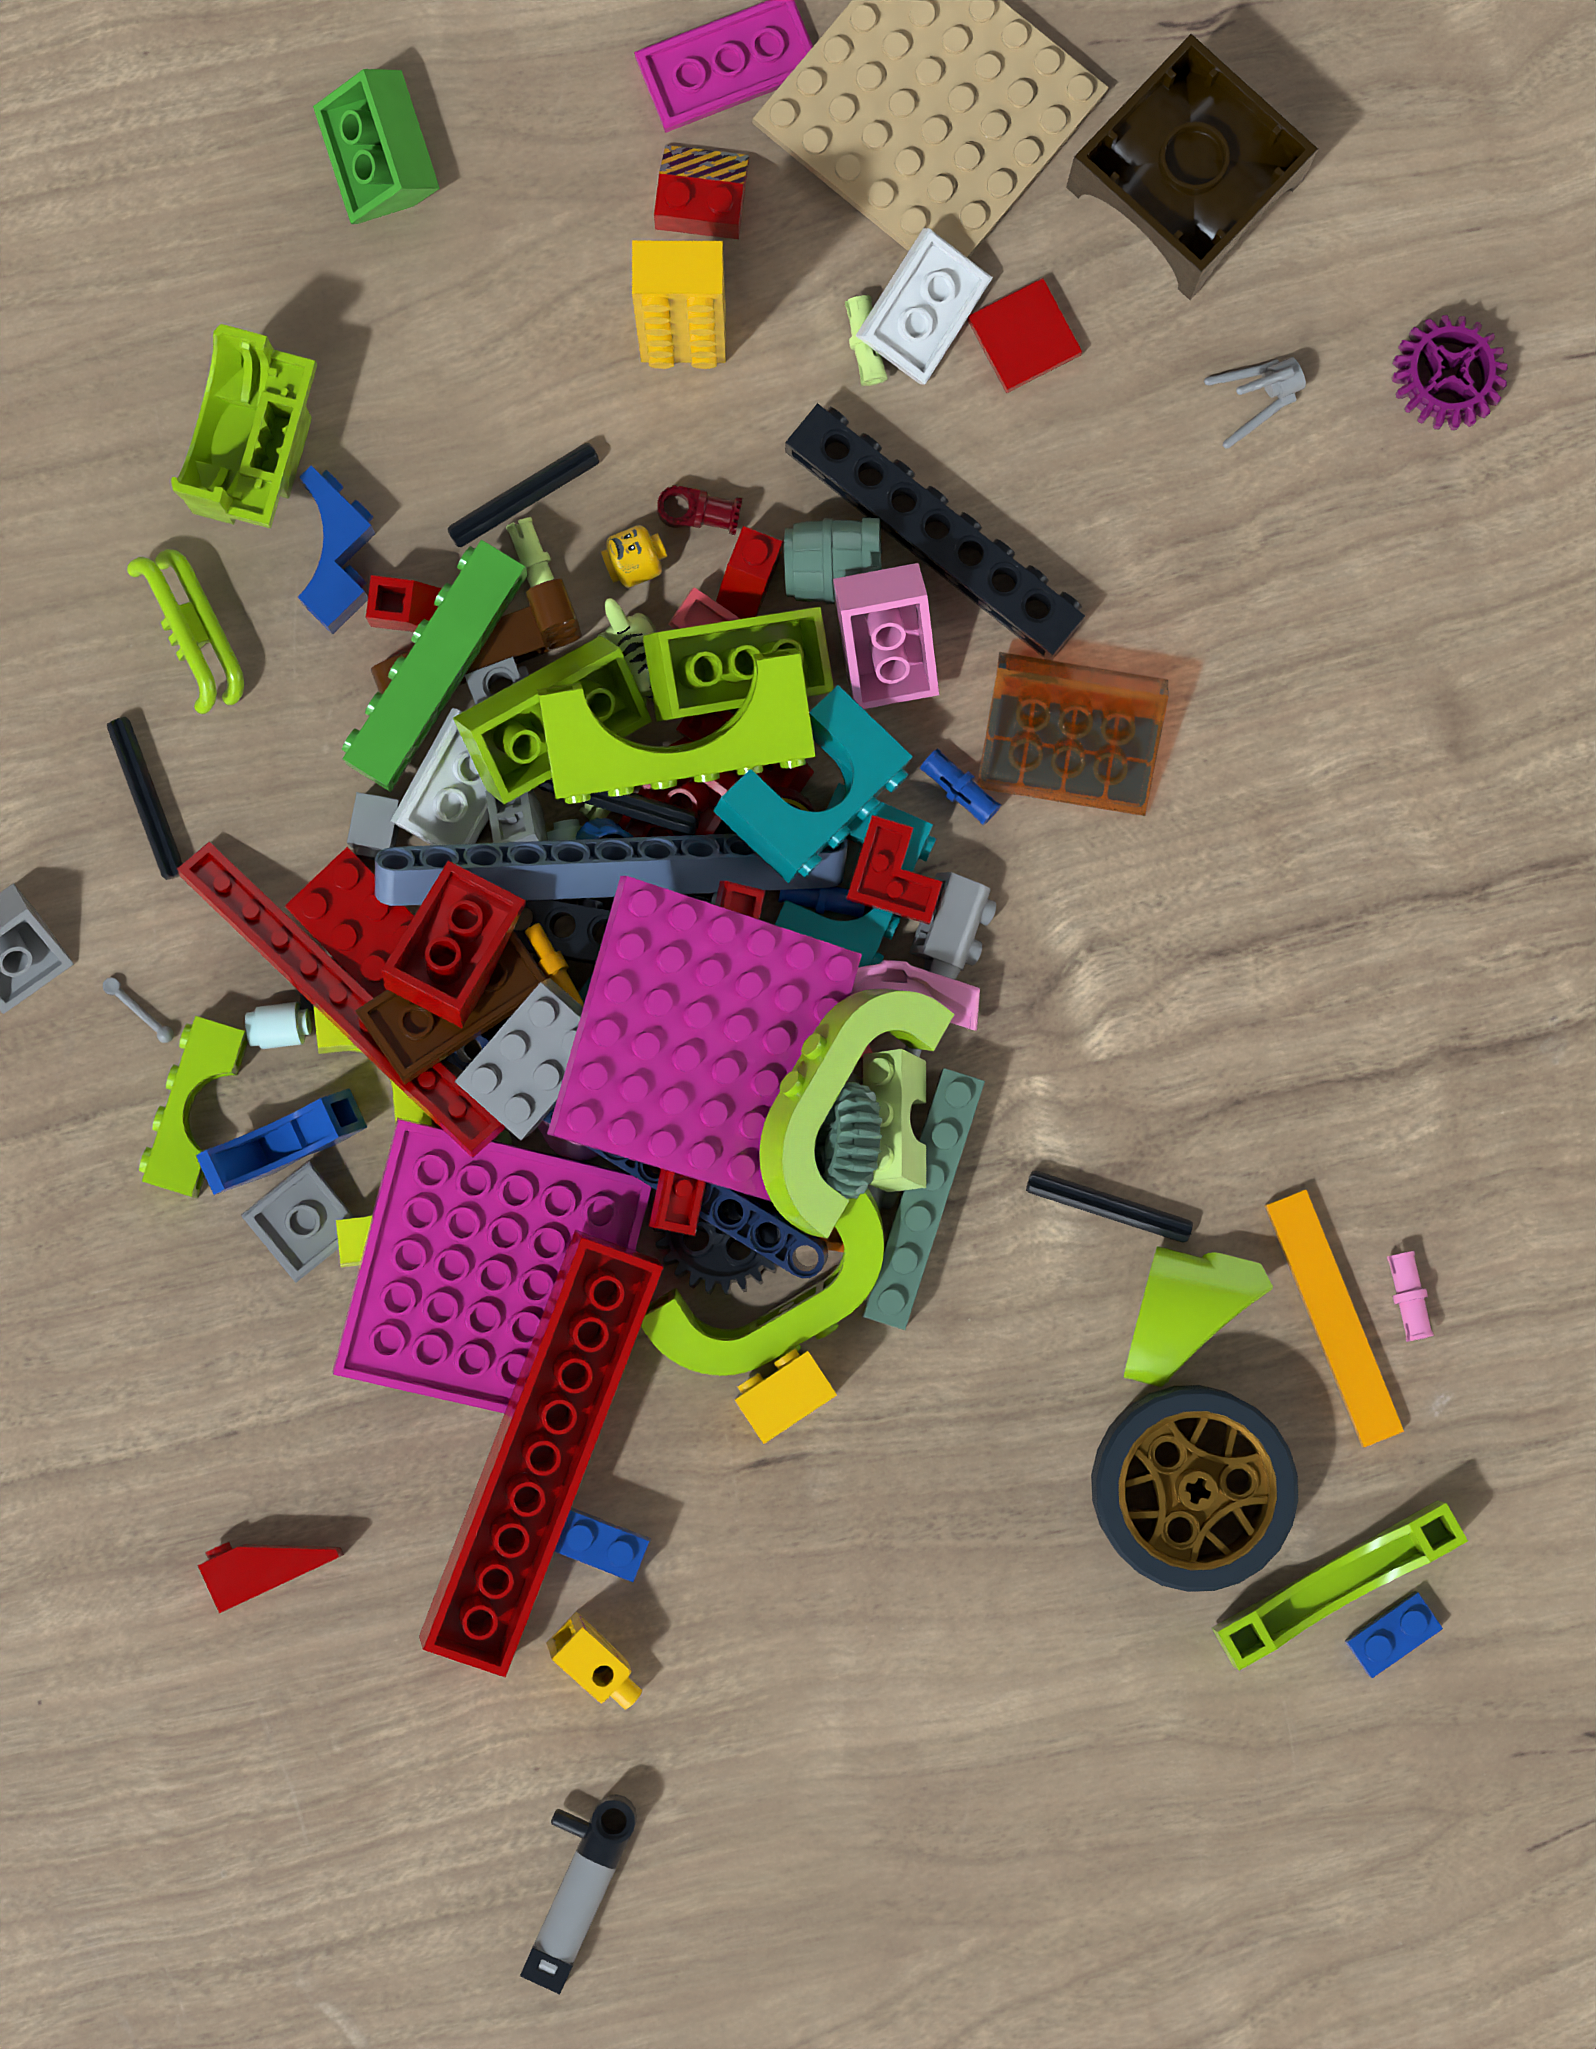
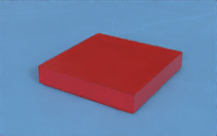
[967,278,1082,394]

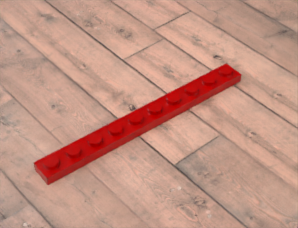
[177,842,505,1158]

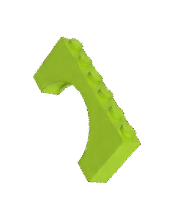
[537,648,816,804]

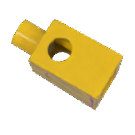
[546,1611,643,1710]

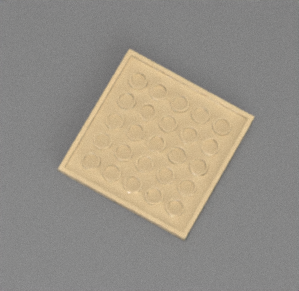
[752,0,1109,259]

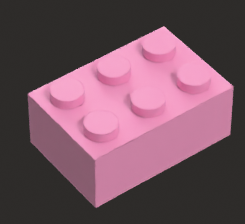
[833,563,939,709]

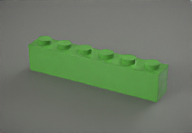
[342,539,528,792]

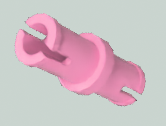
[1387,1251,1434,1342]

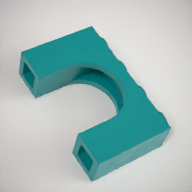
[713,685,913,884]
[775,783,937,967]

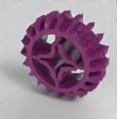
[1391,315,1508,431]

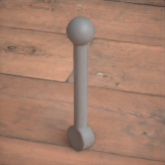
[102,978,174,1043]

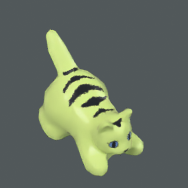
[597,598,656,706]

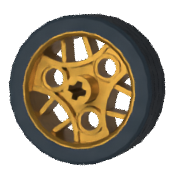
[1091,1385,1298,1592]

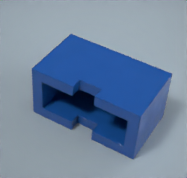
[554,1507,651,1582]

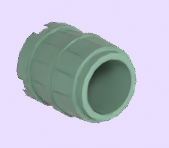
[784,517,882,604]

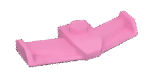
[850,960,980,1031]

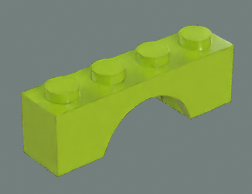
[139,1016,248,1198]

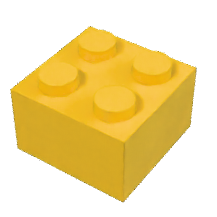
[735,1348,837,1444]

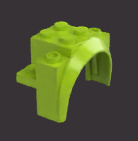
[171,324,317,529]

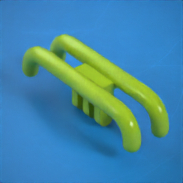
[127,549,244,714]

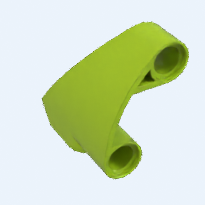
[1123,1246,1273,1387]

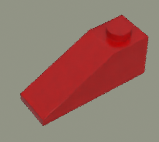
[197,1541,344,1613]

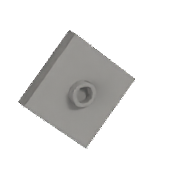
[241,1160,355,1283]

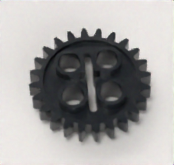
[653,1186,781,1295]

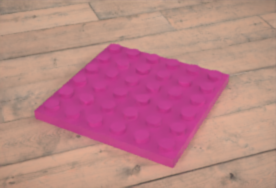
[547,876,862,1202]
[332,1118,652,1413]

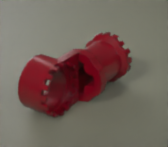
[657,485,743,535]

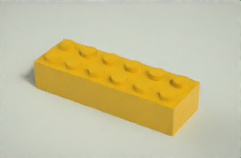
[632,240,726,369]

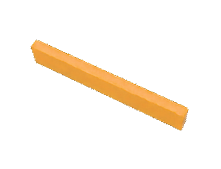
[1265,1190,1404,1447]

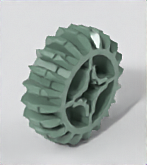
[814,1081,883,1199]

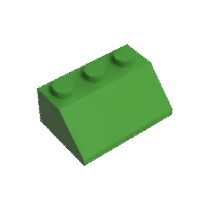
[313,69,440,224]

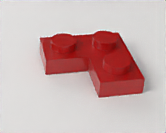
[846,815,942,925]

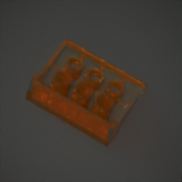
[977,652,1169,816]

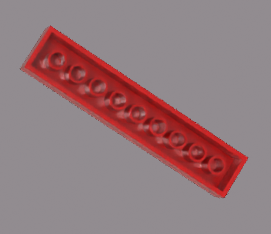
[419,1229,663,1678]

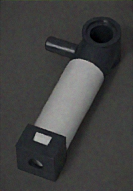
[520,1794,637,1995]

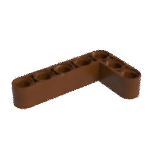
[371,579,582,694]

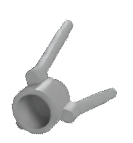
[1204,357,1306,449]

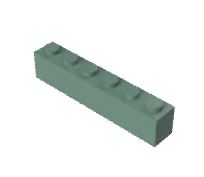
[862,1068,985,1330]

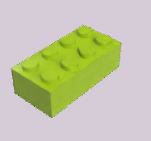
[643,607,834,722]
[453,636,652,804]

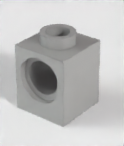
[465,657,529,704]
[347,792,400,860]

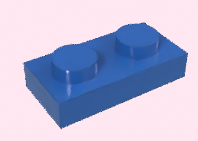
[1345,1591,1443,1678]

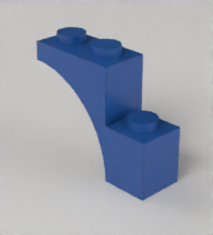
[298,465,375,635]
[196,1088,367,1195]

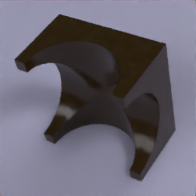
[1066,34,1318,300]

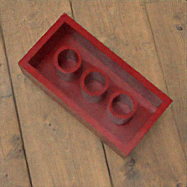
[284,847,414,998]

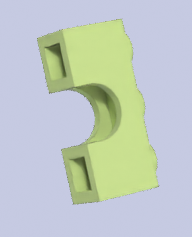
[863,1049,926,1192]

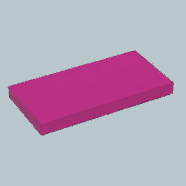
[634,0,813,133]

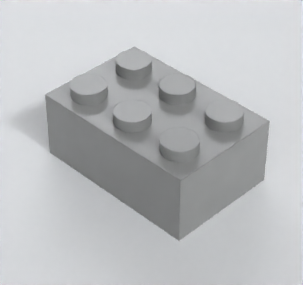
[455,978,583,1140]

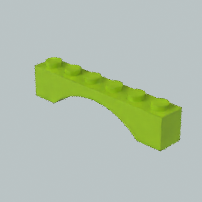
[1212,1500,1468,1671]

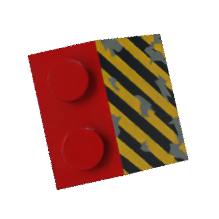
[654,145,749,240]

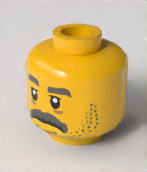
[601,525,668,588]

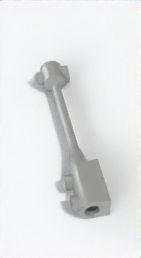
[868,872,996,1211]

